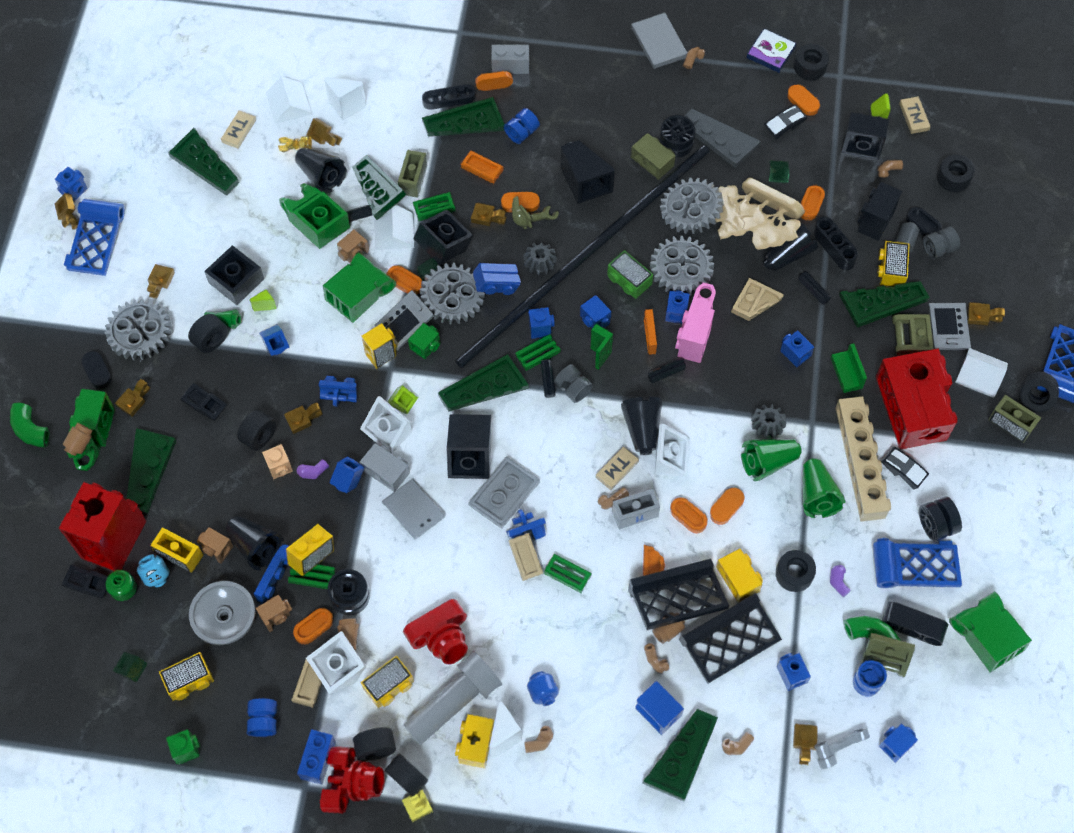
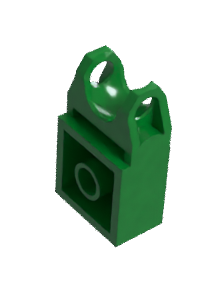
[279,183,350,249]
[67,389,115,471]

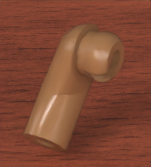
[524,726,553,753]

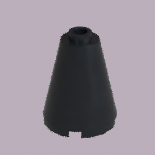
[295,147,347,193]
[763,218,818,271]
[621,397,662,455]
[226,516,284,571]

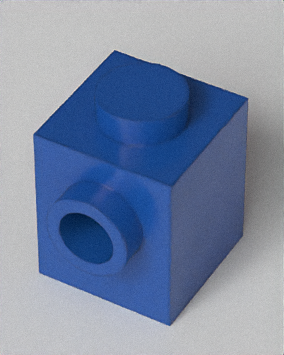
[665,291,690,324]
[580,295,611,328]
[528,308,555,339]
[259,325,290,356]
[780,330,814,367]
[329,457,365,493]
[776,653,811,691]
[879,723,918,763]

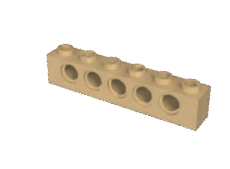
[835,397,891,522]

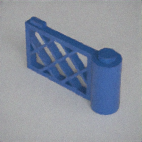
[64,199,125,276]
[1036,325,1074,403]
[873,538,962,588]

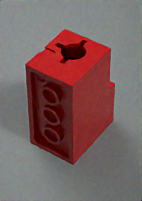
[875,348,957,450]
[59,482,146,571]

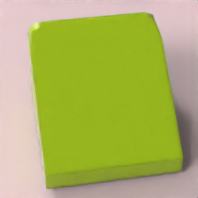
[871,94,890,119]
[249,290,277,311]
[388,385,418,414]

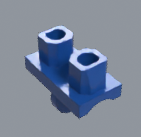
[319,376,357,407]
[506,509,546,540]

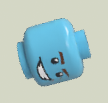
[137,554,170,587]

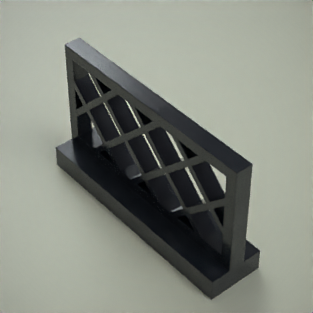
[628,559,729,630]
[679,593,782,684]

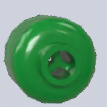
[105,570,137,601]

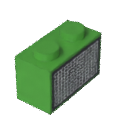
[607,250,653,299]

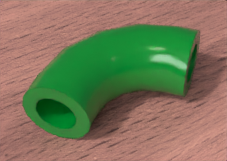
[10,403,50,448]
[843,615,901,641]

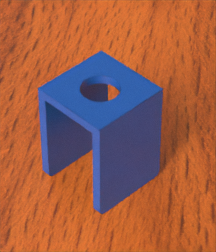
[635,681,684,736]

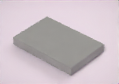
[631,13,687,69]
[468,457,540,529]

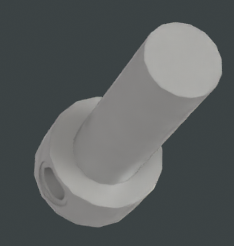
[403,651,503,745]

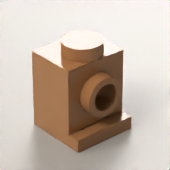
[337,229,369,263]
[197,527,233,564]
[256,594,292,632]

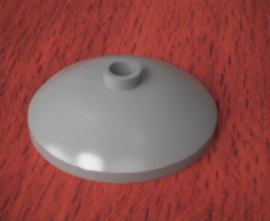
[189,581,255,645]

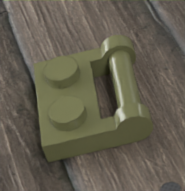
[892,314,933,356]
[861,633,915,678]

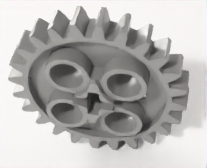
[660,178,724,234]
[650,236,714,295]
[420,263,485,324]
[105,299,172,360]

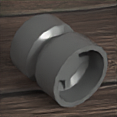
[923,226,961,260]
[554,364,593,403]

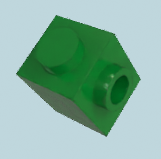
[408,323,440,359]
[166,729,200,765]

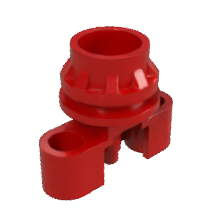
[403,599,468,665]
[320,746,385,814]

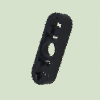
[422,84,476,110]

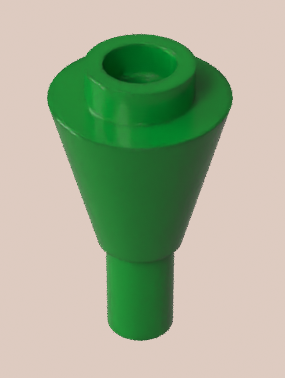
[204,310,241,329]

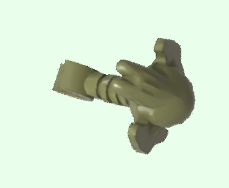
[511,196,559,230]

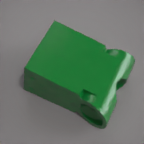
[323,252,396,323]
[949,591,1032,673]

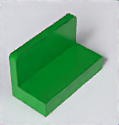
[590,324,613,370]
[831,343,867,393]

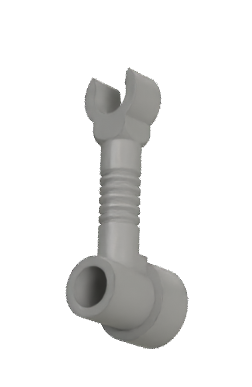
[814,728,870,769]

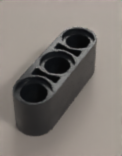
[814,217,858,270]
[882,601,949,646]

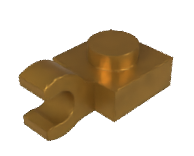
[306,118,342,146]
[55,193,79,230]
[471,203,506,226]
[147,264,175,299]
[968,302,1005,326]
[115,379,150,417]
[284,403,323,434]
[793,724,818,765]

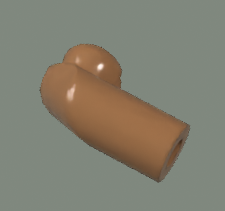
[683,47,705,69]
[877,160,903,177]
[597,488,629,510]
[644,643,669,673]
[722,732,754,755]

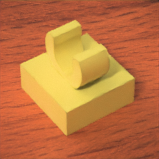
[402,790,433,822]

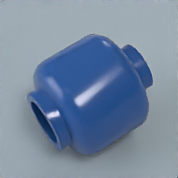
[527,671,559,706]

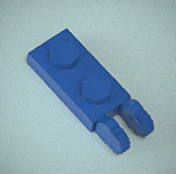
[254,545,289,604]

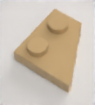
[731,278,784,321]

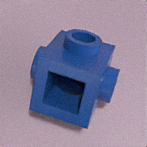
[54,166,88,202]

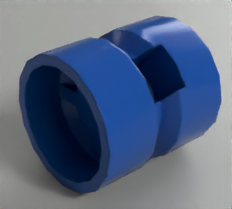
[504,108,540,144]
[852,660,887,697]
[247,699,277,737]

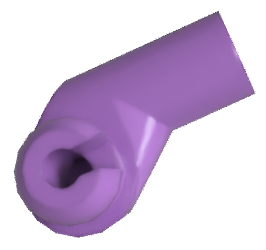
[297,459,329,479]
[830,565,851,598]

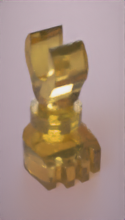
[278,136,312,152]

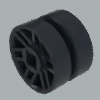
[659,115,695,158]
[919,496,962,542]
[327,569,370,615]

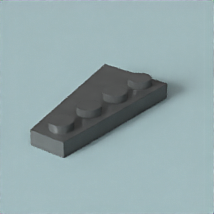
[684,109,761,168]

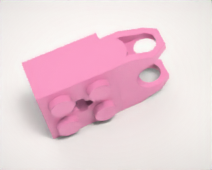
[675,282,716,363]

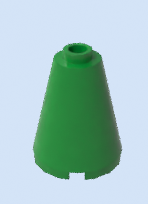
[741,440,802,481]
[803,458,846,518]

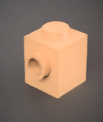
[262,444,293,480]

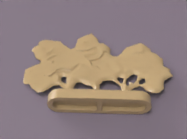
[715,178,805,250]

